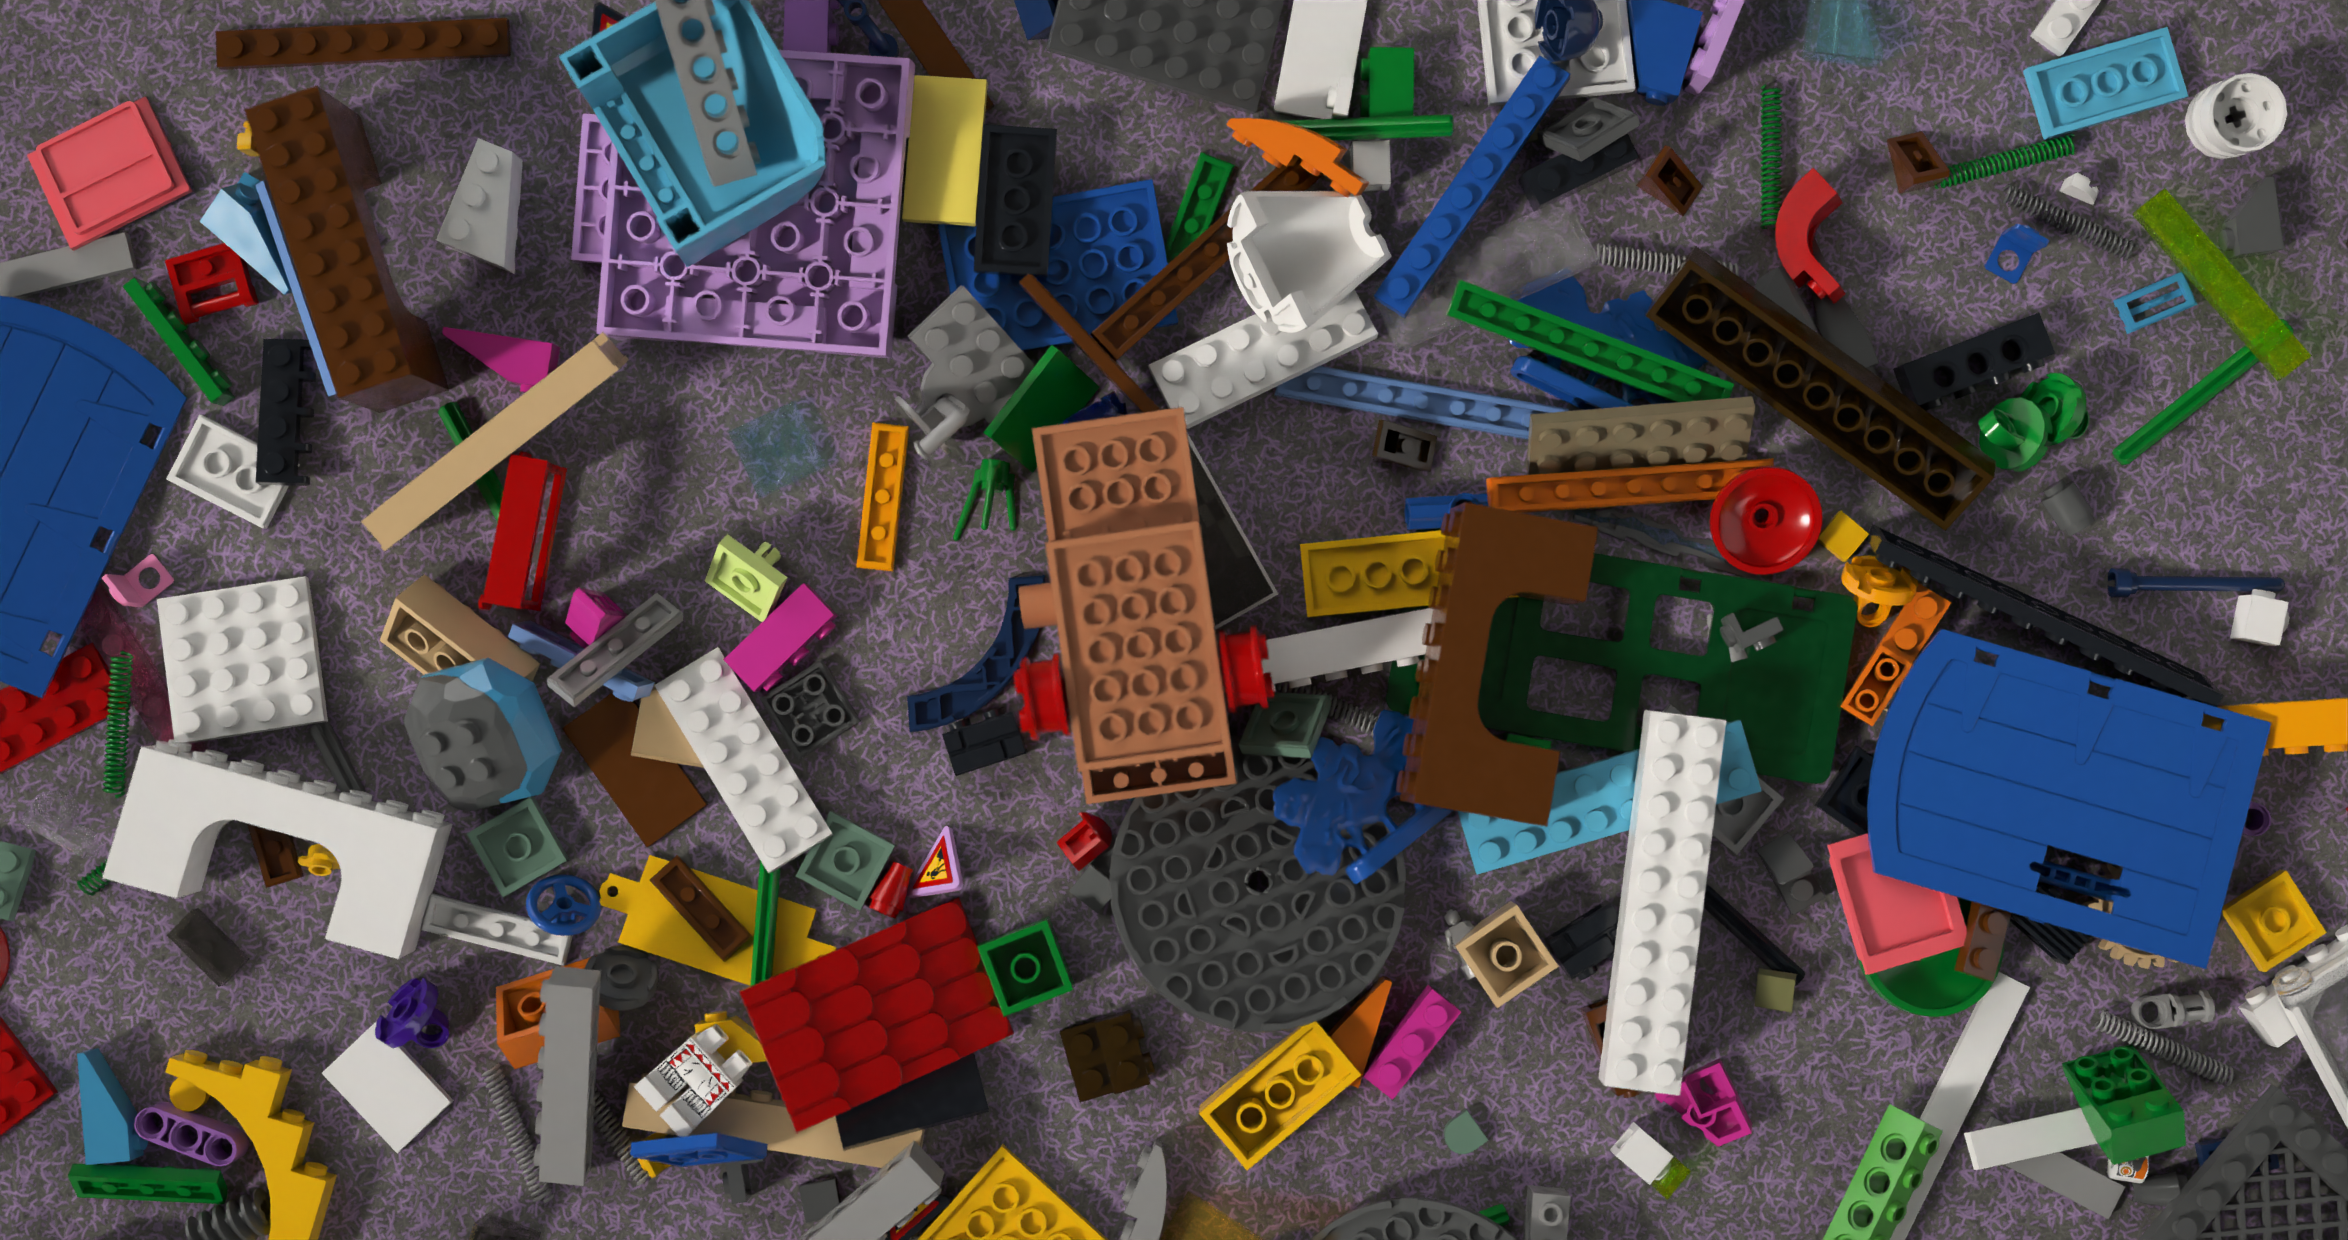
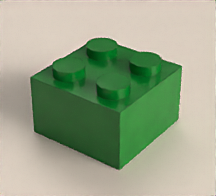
[977,916,1075,1017]

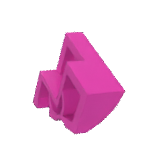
[1654,1058,1752,1147]

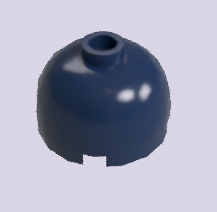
[1535,0,1603,62]

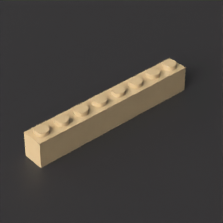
[622,1073,925,1168]

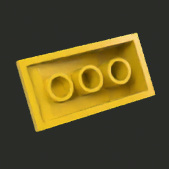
[1199,1021,1361,1170]

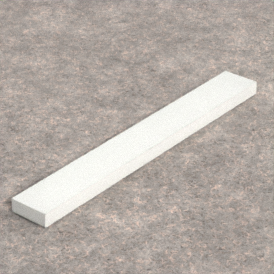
[1867,972,2030,1240]

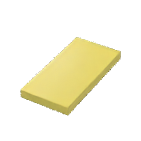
[902,75,988,226]

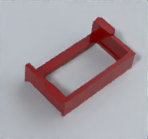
[478,451,567,611]

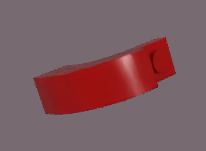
[1775,168,1845,304]

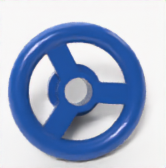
[526,874,601,936]

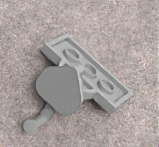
[894,285,1035,460]

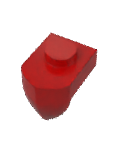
[1056,812,1112,871]

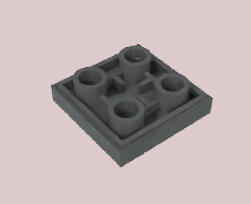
[760,659,861,760]

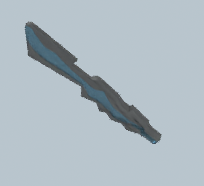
[1573,508,1761,581]

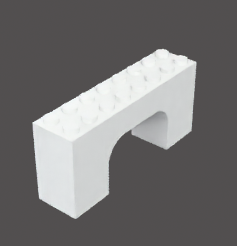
[102,739,452,959]

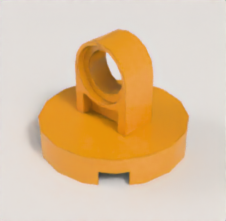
[1841,555,1919,627]

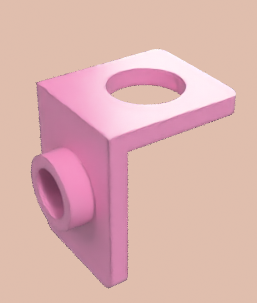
[102,554,174,607]

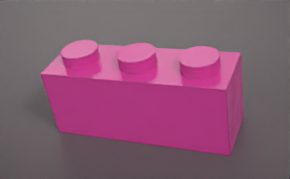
[723,583,838,692]
[1363,984,1461,1100]

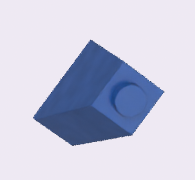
[1626,0,1703,106]

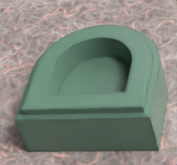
[1443,1109,1488,1154]

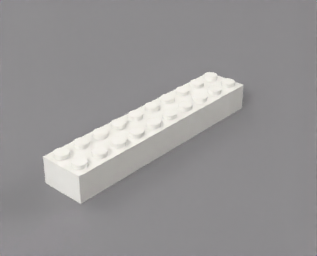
[1598,710,1726,1096]

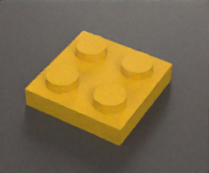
[2221,869,2327,972]

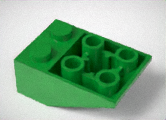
[2062,1045,2186,1165]

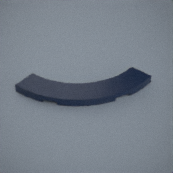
[907,575,1045,732]

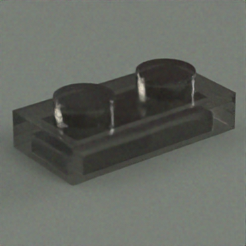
[167,908,250,987]

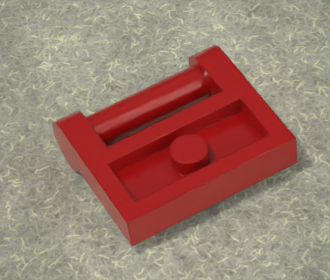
[165,243,259,325]

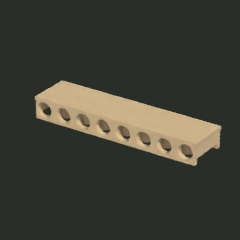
[361,332,629,552]

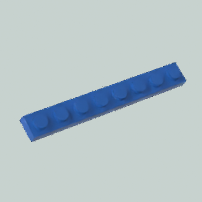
[1374,55,1570,318]

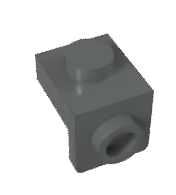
[1720,613,1783,653]
[722,1150,768,1204]

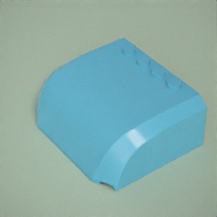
[559,0,826,267]

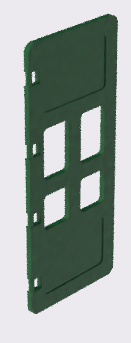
[1386,529,1857,784]

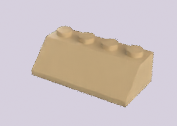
[380,574,540,681]

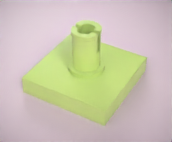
[705,534,788,622]

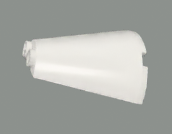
[1227,191,1392,333]

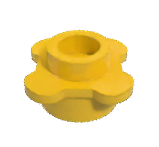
[298,844,340,876]

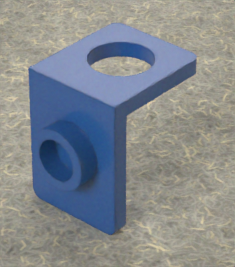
[1985,224,2049,284]

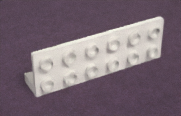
[1274,0,1368,119]

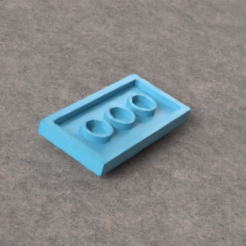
[2023,27,2188,140]

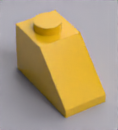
[695,1011,767,1063]

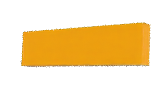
[856,422,910,572]

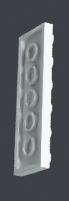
[1148,289,1378,429]
[654,647,833,874]

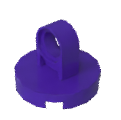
[375,978,449,1048]

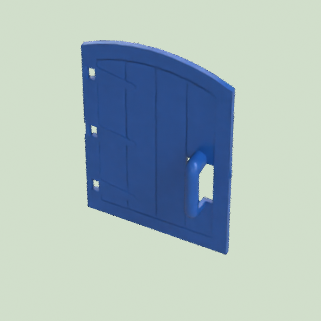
[0,296,187,698]
[1867,629,2271,969]

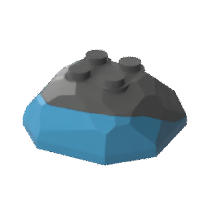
[403,658,562,812]

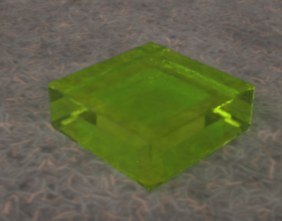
[1652,1157,1691,1200]

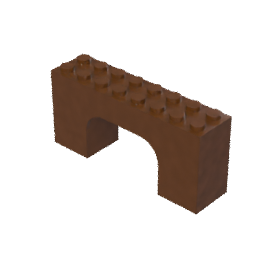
[244,85,449,413]
[1396,502,1598,827]

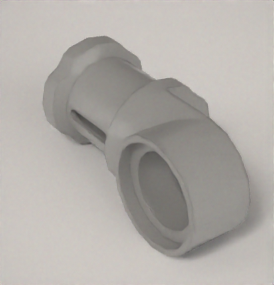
[2131,989,2215,1029]

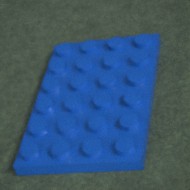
[938,179,1178,352]

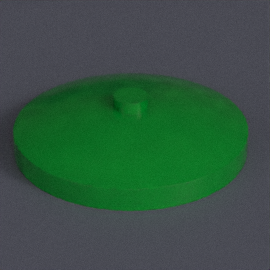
[1858,897,2004,1017]

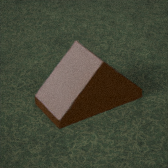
[1887,131,1950,194]
[1636,145,1703,216]

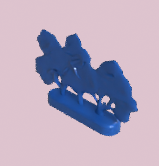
[1508,270,1709,410]
[1273,709,1453,884]

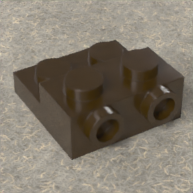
[1059,1010,1155,1102]

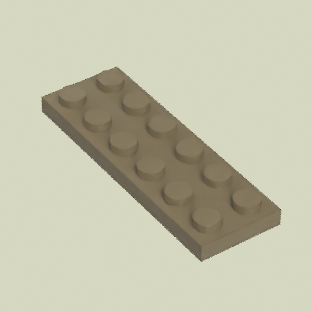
[1526,396,1755,475]

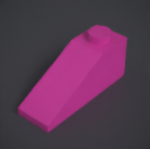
[442,327,560,393]
[565,588,627,649]

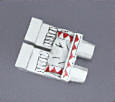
[634,1024,752,1137]

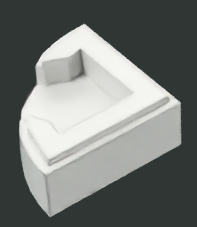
[2060,172,2099,205]

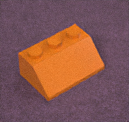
[496,955,621,1070]

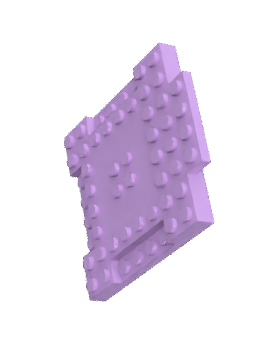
[571,50,915,359]

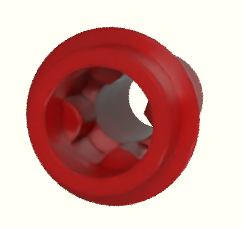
[869,861,913,919]

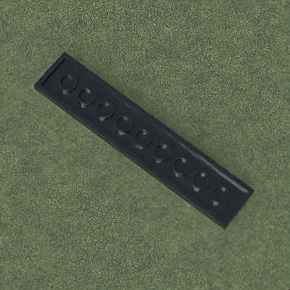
[1866,524,2224,707]

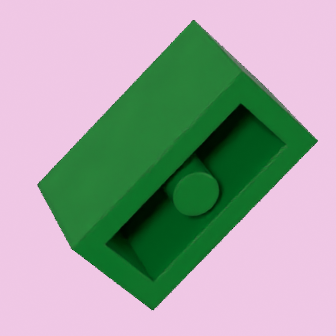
[1360,47,1414,118]

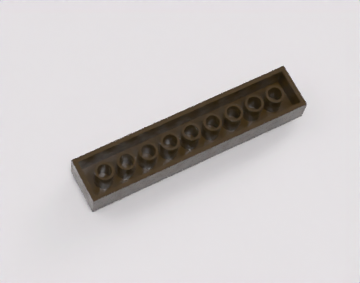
[1645,246,1996,531]

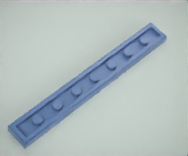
[1274,366,1569,440]

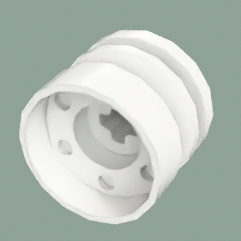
[2185,73,2287,159]

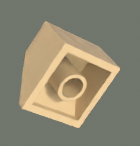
[1455,901,1559,1008]

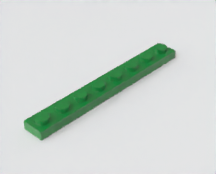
[1445,280,1734,403]

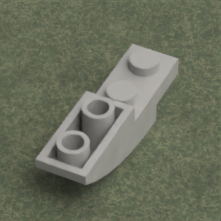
[1119,1139,1167,1240]

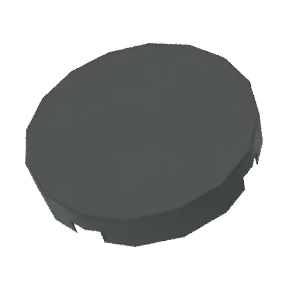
[584,946,659,1010]

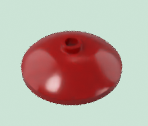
[1710,466,1822,575]

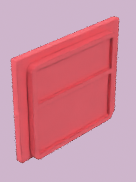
[27,96,193,251]
[1827,833,1967,975]

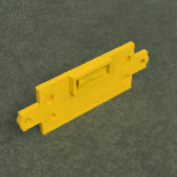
[599,855,837,986]

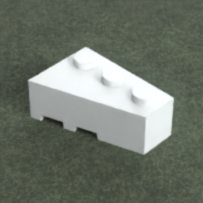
[436,138,523,274]

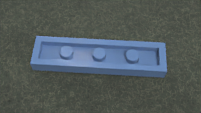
[508,621,655,702]

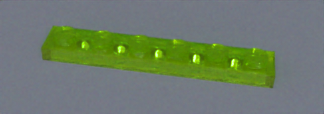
[2132,188,2312,381]

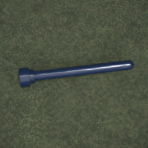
[2108,568,2285,598]

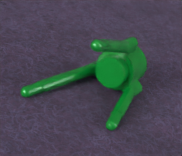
[953,459,1017,541]

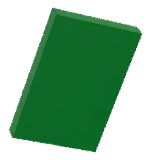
[983,345,1100,473]

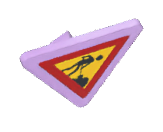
[906,826,963,898]

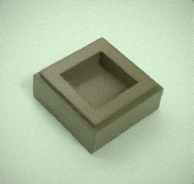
[1755,968,1797,1012]

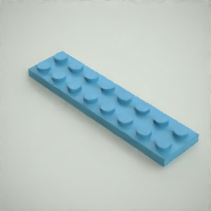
[1457,720,1762,875]

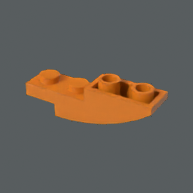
[1226,118,1369,197]
[1840,583,1951,727]

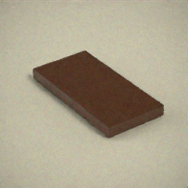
[562,692,708,848]

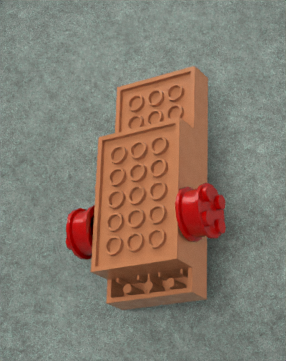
[1014,407,1274,804]

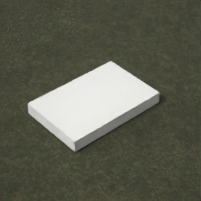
[166,414,300,529]
[322,1022,454,1153]

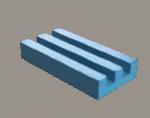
[2113,271,2198,334]

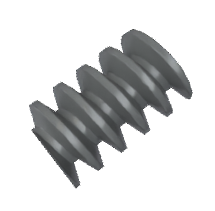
[185,1188,271,1240]

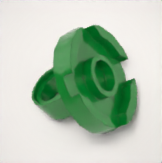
[2020,373,2090,447]
[1978,398,2053,472]

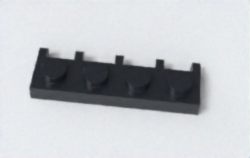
[255,339,316,486]

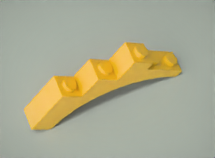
[165,1050,337,1240]

